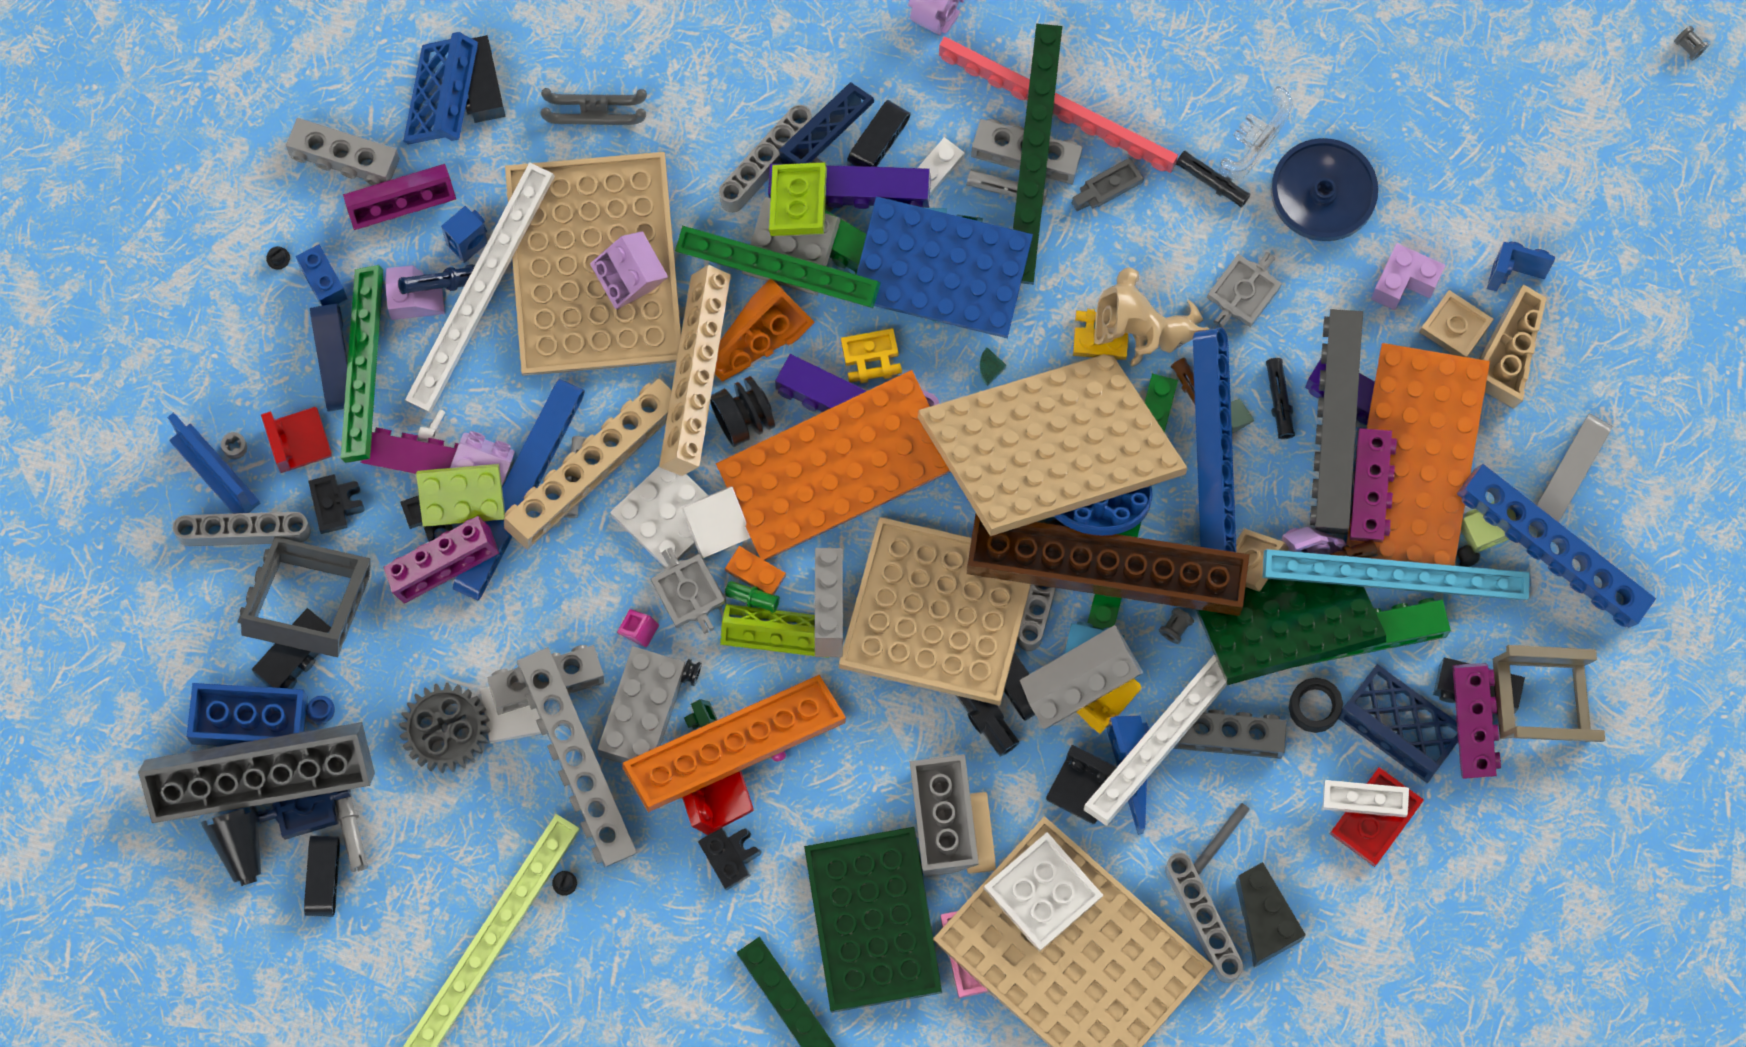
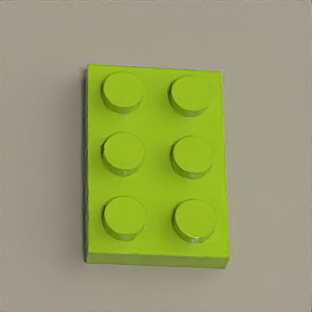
[769,162,827,236]
[416,464,505,527]

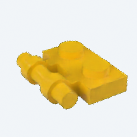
[1073,308,1128,360]
[841,328,902,384]

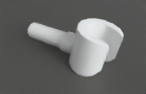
[418,409,445,443]

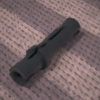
[1176,150,1251,208]
[1266,358,1295,439]

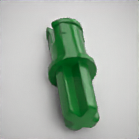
[725,581,780,613]

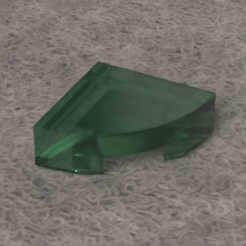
[979,348,1006,386]

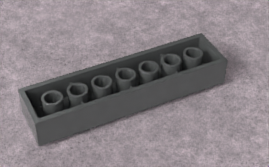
[1310,309,1363,535]
[138,722,375,823]

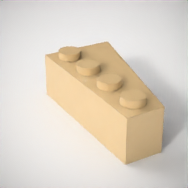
[1479,284,1547,409]

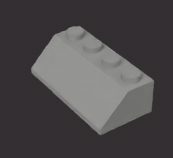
[1020,625,1143,729]
[909,754,979,877]

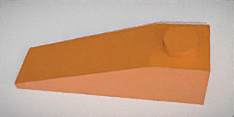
[715,279,815,382]

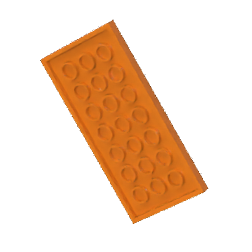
[1346,343,1490,566]
[716,370,951,561]

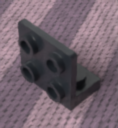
[1046,745,1117,824]

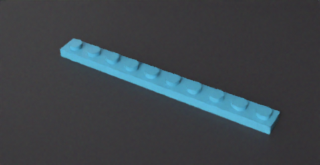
[1263,549,1530,601]

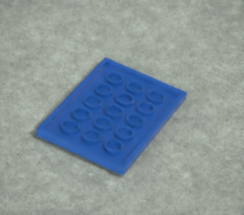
[857,196,1033,339]

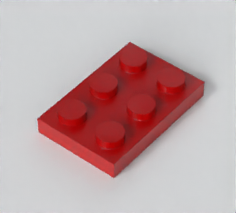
[1330,767,1424,867]

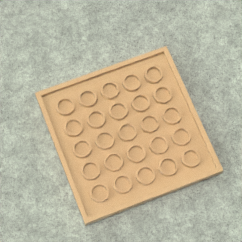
[839,517,1031,705]

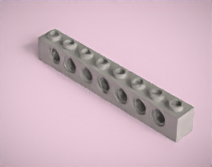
[514,647,637,868]

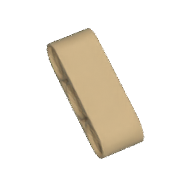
[967,792,996,874]

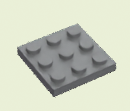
[742,197,841,296]

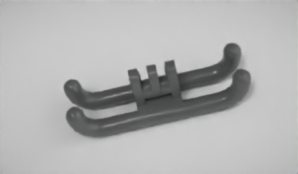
[540,88,647,125]

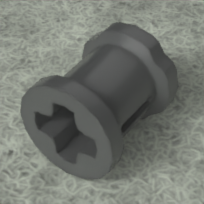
[1674,26,1710,61]
[1159,608,1194,644]

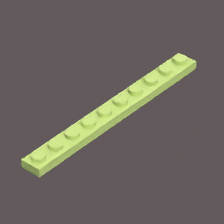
[403,814,580,1047]

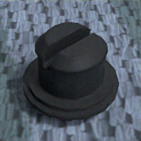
[266,246,290,270]
[1457,545,1481,567]
[552,871,577,896]

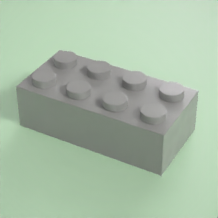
[597,646,685,764]

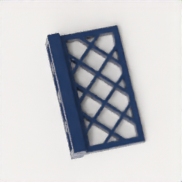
[1338,664,1458,783]

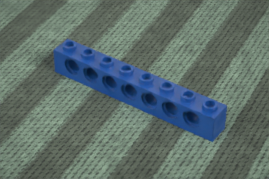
[1457,464,1656,628]

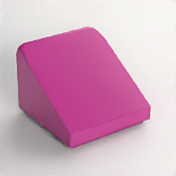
[617,609,659,647]

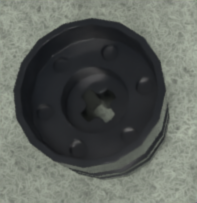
[710,376,775,447]

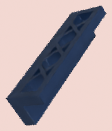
[779,82,874,164]

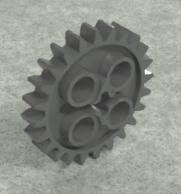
[399,683,490,773]

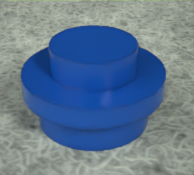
[307,696,335,724]

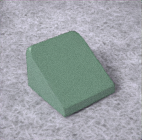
[1231,398,1254,434]

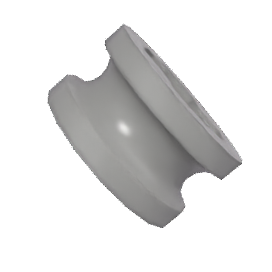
[221,432,247,459]

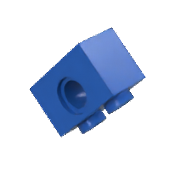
[441,205,488,263]
[295,244,348,306]

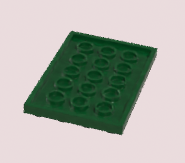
[1196,579,1386,685]
[804,827,943,1013]

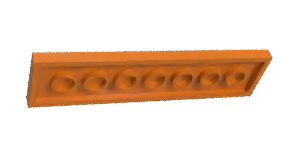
[622,674,846,813]

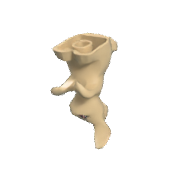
[1094,267,1209,366]

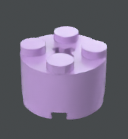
[908,0,964,35]

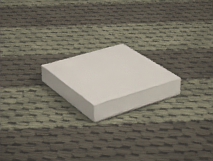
[681,487,751,558]
[480,681,541,743]

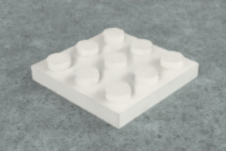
[610,467,709,569]
[983,832,1103,952]

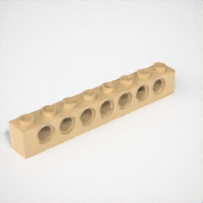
[659,265,731,476]
[504,378,672,550]

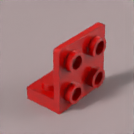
[261,407,332,473]
[682,771,754,835]

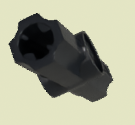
[955,695,1019,757]

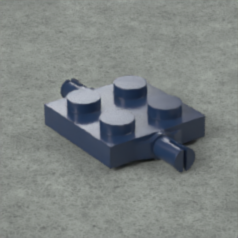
[257,789,351,840]

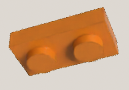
[725,546,786,595]

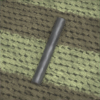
[1193,803,1250,874]

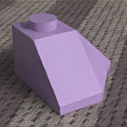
[386,265,445,320]
[1282,526,1346,555]

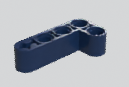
[310,303,348,412]

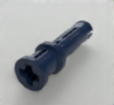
[398,264,475,295]

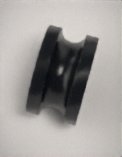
[681,659,702,686]

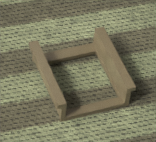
[1492,645,1605,742]

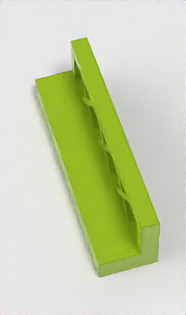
[720,604,829,658]

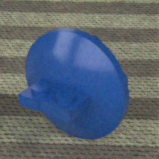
[1054,485,1153,535]

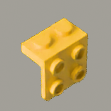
[1076,679,1141,734]

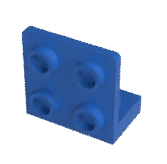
[1487,241,1555,292]

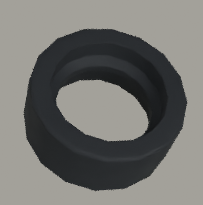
[1288,677,1343,733]

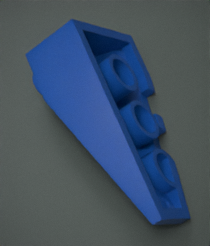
[1106,715,1149,835]

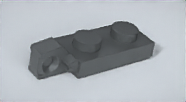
[1071,158,1144,211]

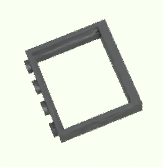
[237,537,370,657]

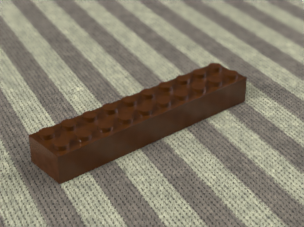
[967,513,1250,616]

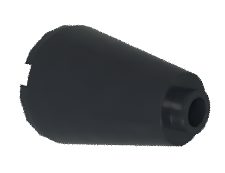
[201,806,261,886]

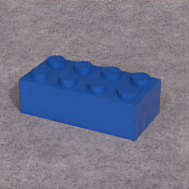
[186,683,308,746]

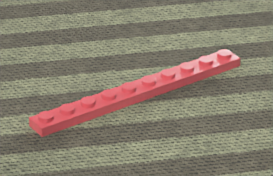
[939,36,1178,173]

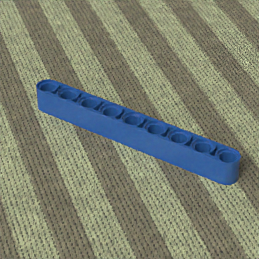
[1193,327,1237,552]
[453,379,585,601]

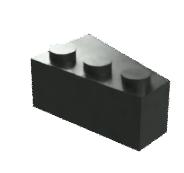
[1235,862,1306,968]

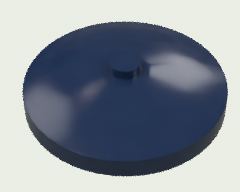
[1271,138,1378,241]

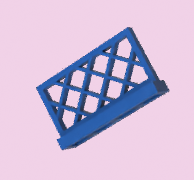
[403,32,478,145]
[167,412,261,514]

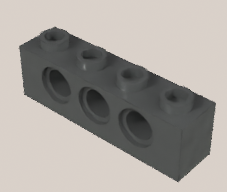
[1173,709,1287,759]

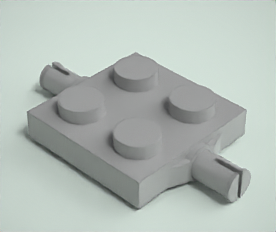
[1207,252,1282,328]
[651,548,725,634]

